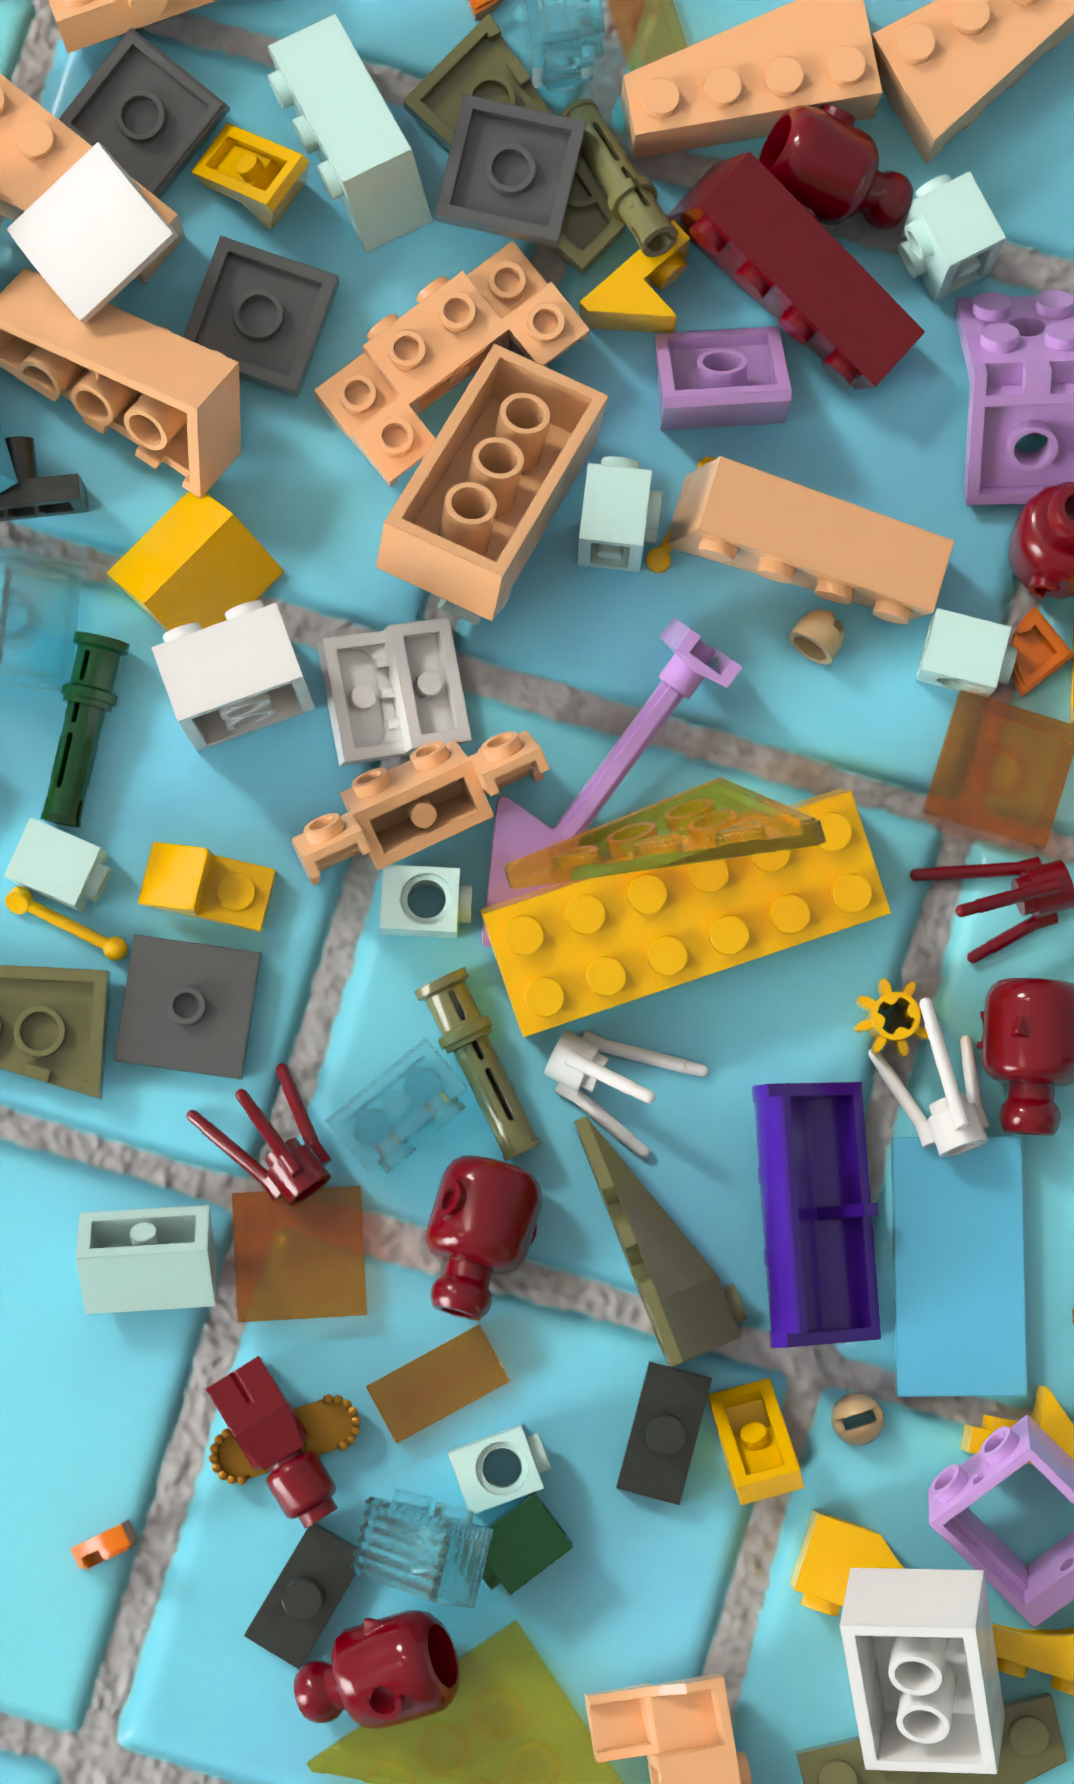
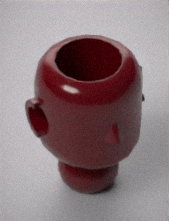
[758,105,914,230]
[1008,482,1074,599]
[976,978,1074,1136]
[425,1155,542,1321]
[294,1610,460,1729]

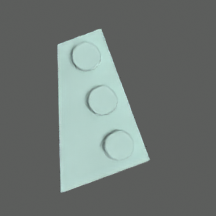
[267,14,433,253]

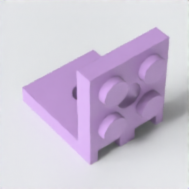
[955,290,1074,506]

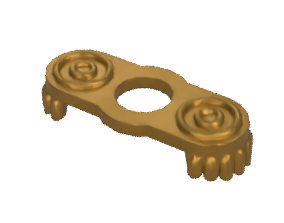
[209,1394,361,1485]

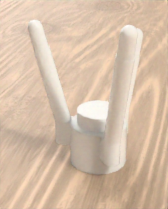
[868,997,990,1158]
[544,1029,709,1159]

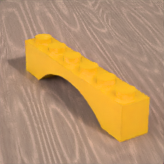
[790,1510,1074,1696]

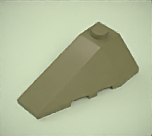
[574,1116,747,1367]

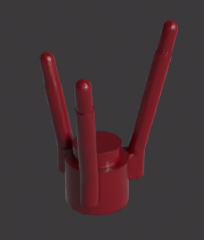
[910,856,1074,964]
[186,1063,332,1206]

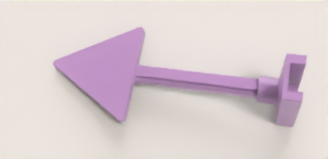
[481,617,743,947]

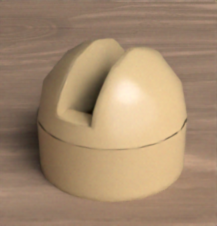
[789,609,845,665]
[831,1392,884,1445]

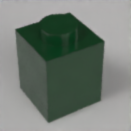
[469,1492,573,1595]

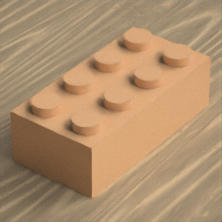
[376,344,609,621]

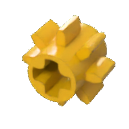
[853,978,929,1058]

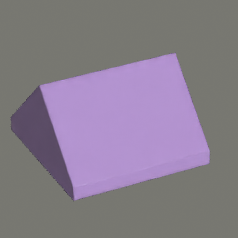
[655,326,791,431]

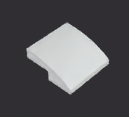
[6,142,179,323]
[317,618,472,767]

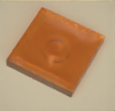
[922,690,1074,850]
[232,1186,368,1323]

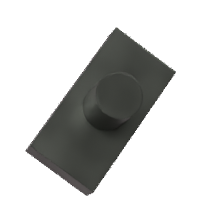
[0,436,89,522]
[616,1361,712,1505]
[244,1522,368,1670]

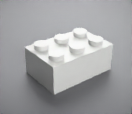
[151,600,315,752]
[840,1568,1005,1774]

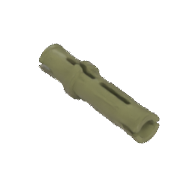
[561,99,678,257]

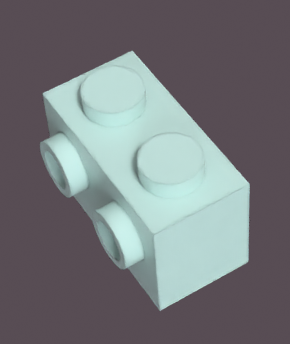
[898,171,1006,302]
[577,456,663,572]
[76,1205,217,1314]

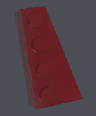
[667,151,925,390]

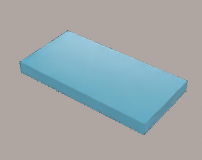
[891,1136,1027,1397]

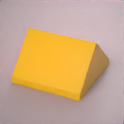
[106,491,284,632]

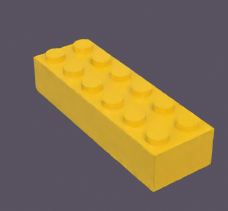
[479,788,891,1037]

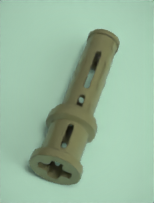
[414,967,542,1161]

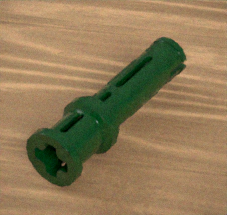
[40,631,130,828]

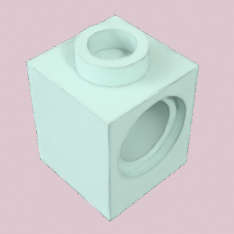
[915,608,1017,698]
[4,817,111,913]
[379,865,473,938]
[448,1423,552,1516]

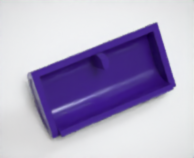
[752,1082,881,1348]

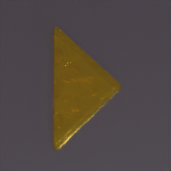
[503,777,826,889]
[306,1619,624,1784]

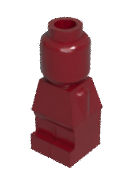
[205,1356,338,1529]

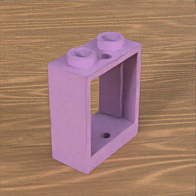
[928,1414,1074,1628]

